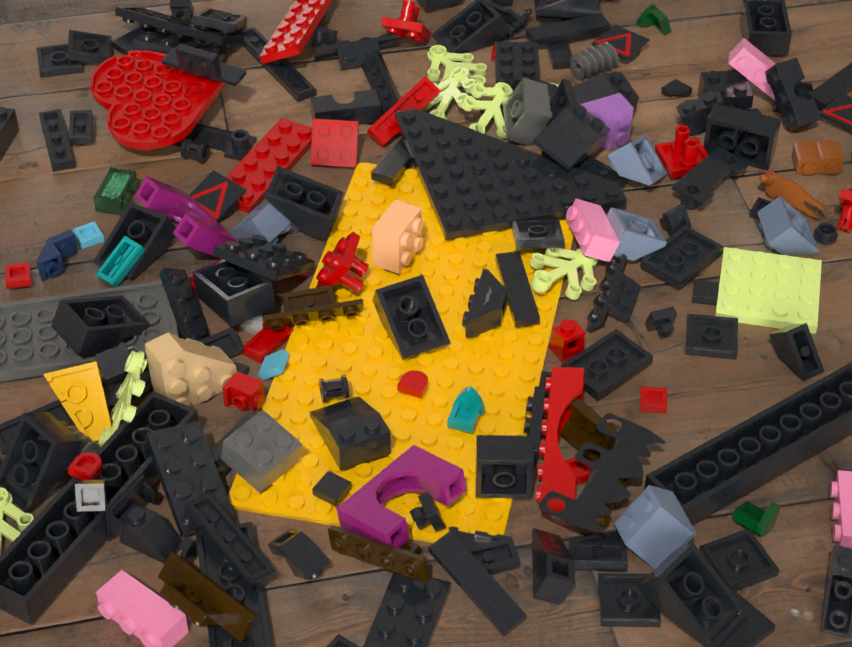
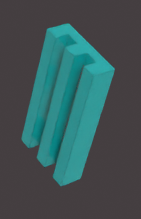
[95,236,145,287]

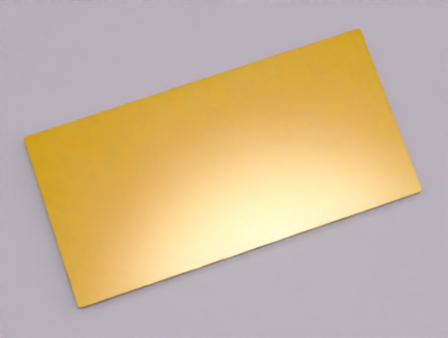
[228,162,574,543]

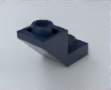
[37,229,78,282]

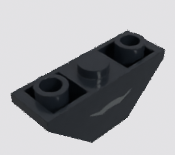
[462,269,507,338]

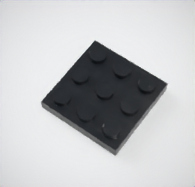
[212,235,315,281]

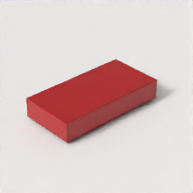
[242,325,293,364]

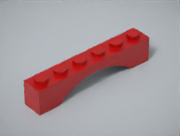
[536,367,584,514]

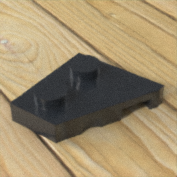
[568,528,628,571]

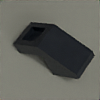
[267,529,330,579]

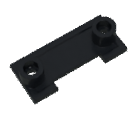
[172,124,257,161]
[672,147,749,210]

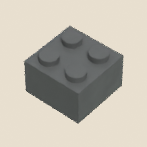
[503,78,552,146]
[221,409,302,493]

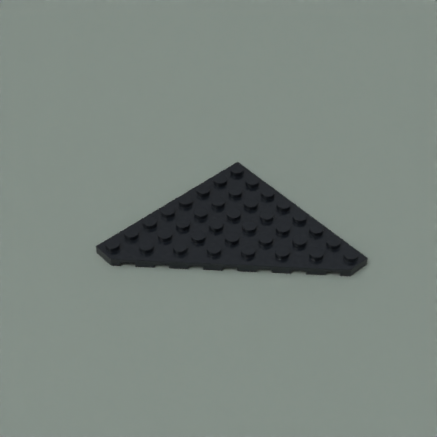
[395,109,627,240]

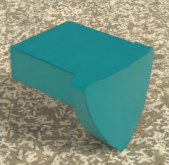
[447,386,485,433]

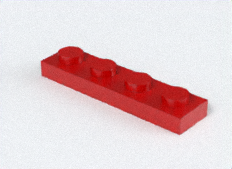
[367,76,441,148]

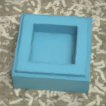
[72,222,105,249]
[258,349,289,380]

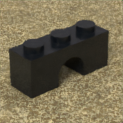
[765,58,822,133]
[310,89,381,125]

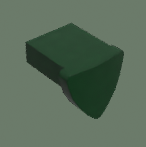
[636,4,672,36]
[731,501,780,536]

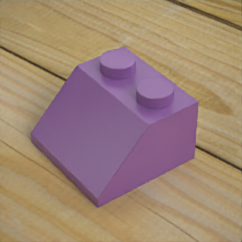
[580,93,633,149]

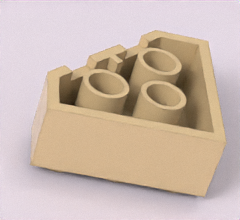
[145,333,237,407]

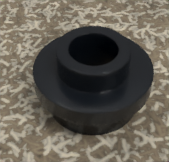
[813,223,838,245]

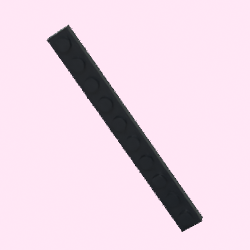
[0,327,244,455]

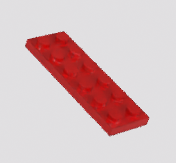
[259,0,333,64]
[226,118,312,213]

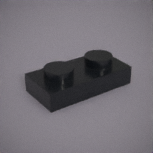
[69,109,93,145]

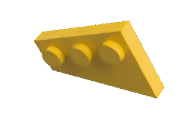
[43,362,112,443]

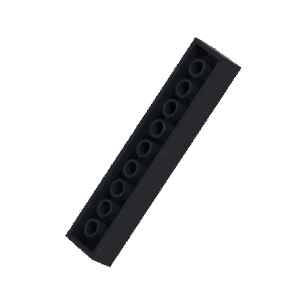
[644,363,852,525]
[0,391,199,625]

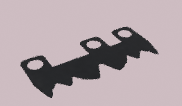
[539,413,666,533]

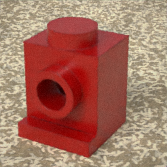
[548,320,586,363]
[222,371,266,412]

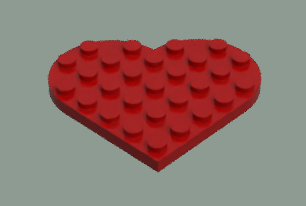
[90,50,226,151]

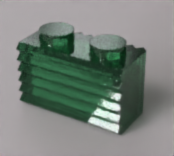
[93,167,140,216]

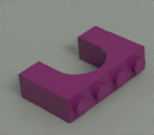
[135,176,237,258]
[336,445,467,548]

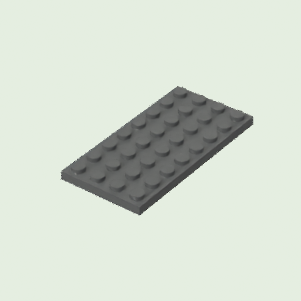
[0,281,179,382]

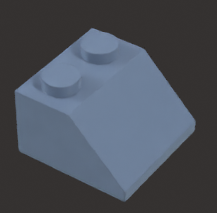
[608,134,668,185]
[757,196,819,255]
[229,201,292,244]
[607,207,667,261]
[614,485,697,569]

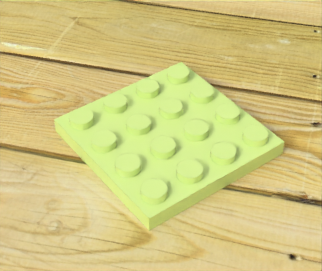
[715,247,822,334]

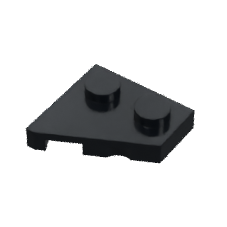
[449,527,520,574]

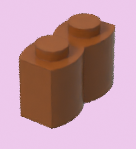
[792,140,844,175]

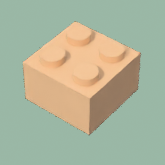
[372,200,424,274]

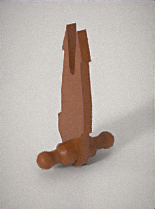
[759,171,826,219]

